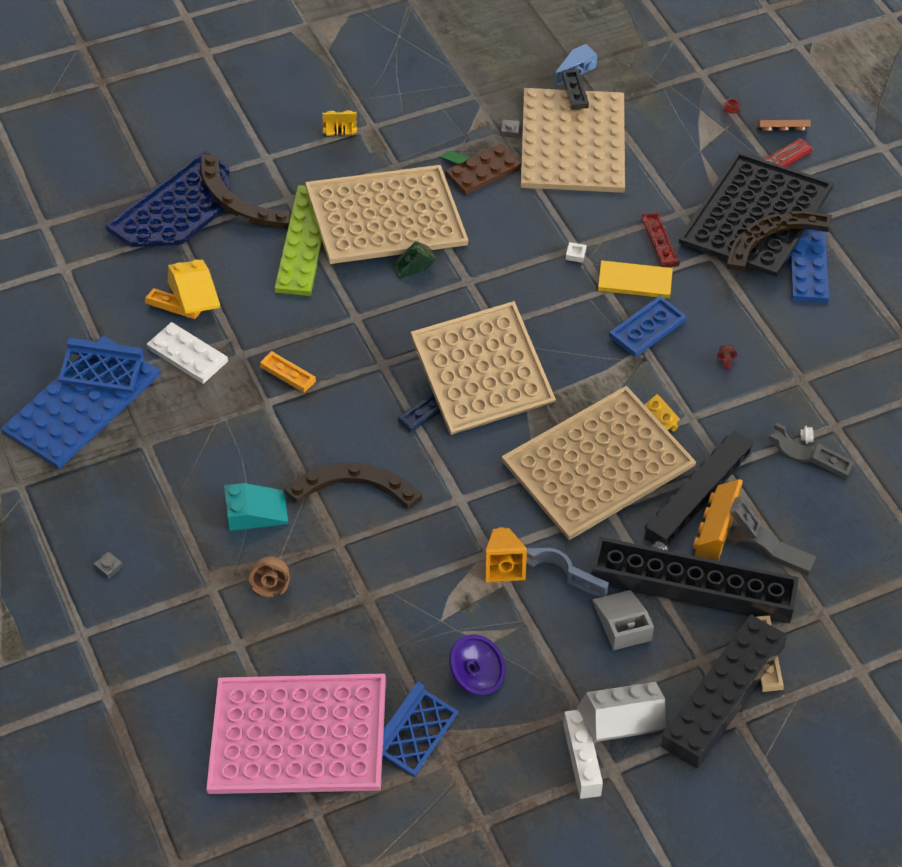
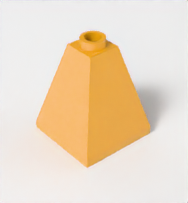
[485,527,527,582]

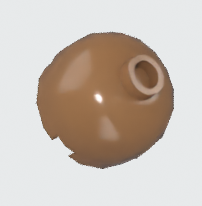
[249,556,290,597]

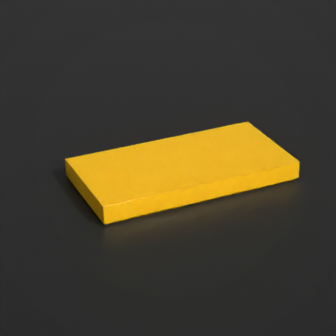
[598,260,673,299]

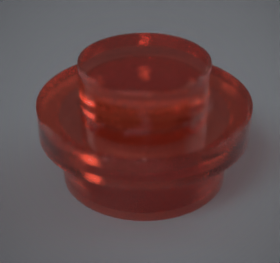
[724,98,741,114]

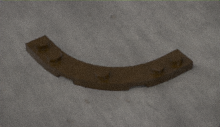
[200,154,290,228]
[727,211,832,271]
[284,463,422,509]

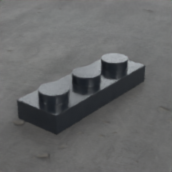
[562,69,589,110]

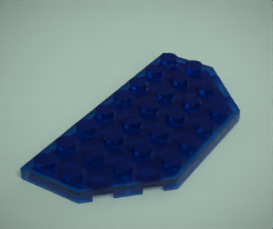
[105,150,231,247]

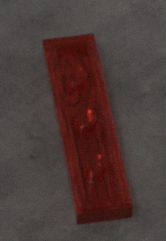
[642,212,680,268]

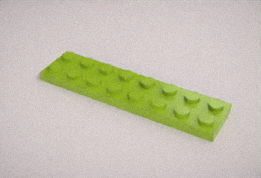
[275,185,322,296]

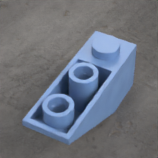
[555,44,598,85]

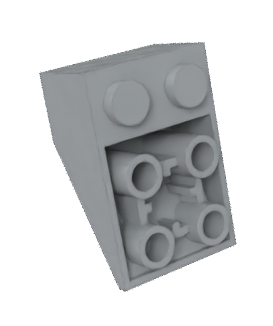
[592,590,654,650]

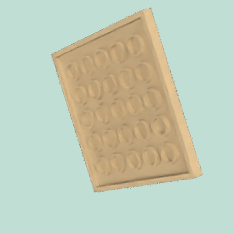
[410,301,556,435]

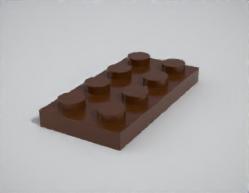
[445,143,521,196]

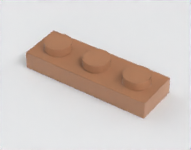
[757,120,811,131]

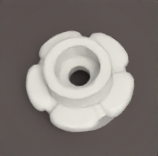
[801,425,814,444]

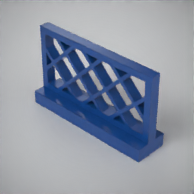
[58,338,144,393]
[382,682,459,778]

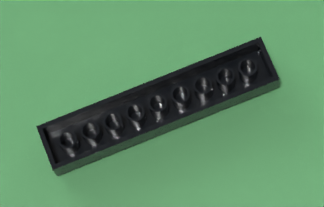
[591,537,799,624]

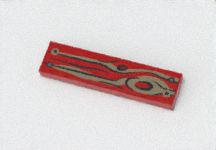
[763,138,812,167]

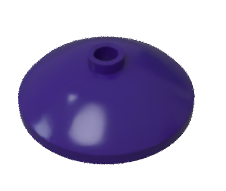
[449,634,506,696]

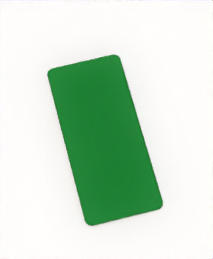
[440,151,469,164]

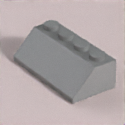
[577,682,666,742]

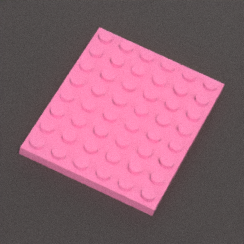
[206,674,386,794]

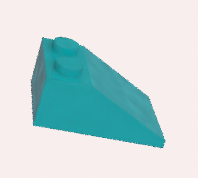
[224,483,288,531]

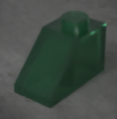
[392,241,437,278]

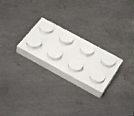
[147,322,228,384]

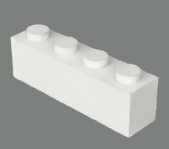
[563,710,603,799]

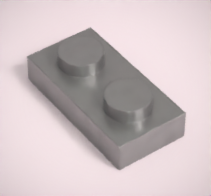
[730,496,761,539]

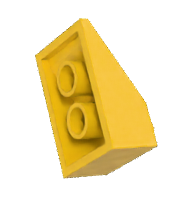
[167,260,220,314]

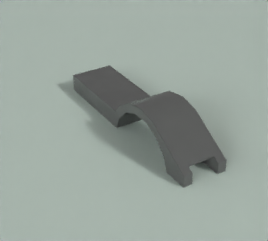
[768,422,854,480]
[725,524,817,575]

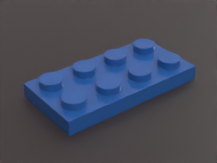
[609,296,687,358]

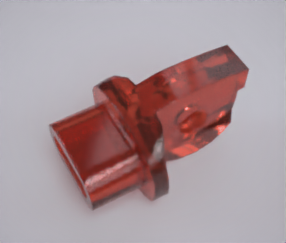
[717,345,737,369]

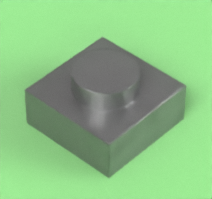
[501,120,520,138]
[94,552,123,579]

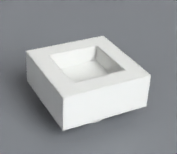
[565,242,587,263]

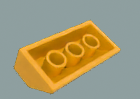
[693,479,743,561]

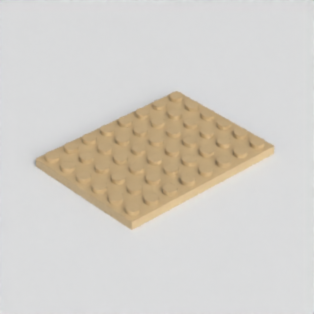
[521,88,625,193]
[305,165,469,264]
[502,386,696,540]

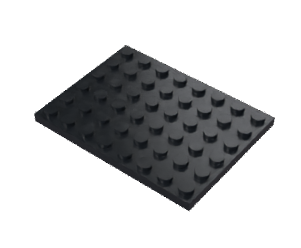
[679,152,834,278]

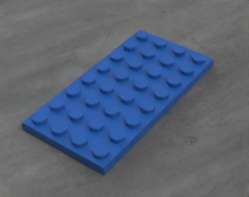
[1,335,161,470]

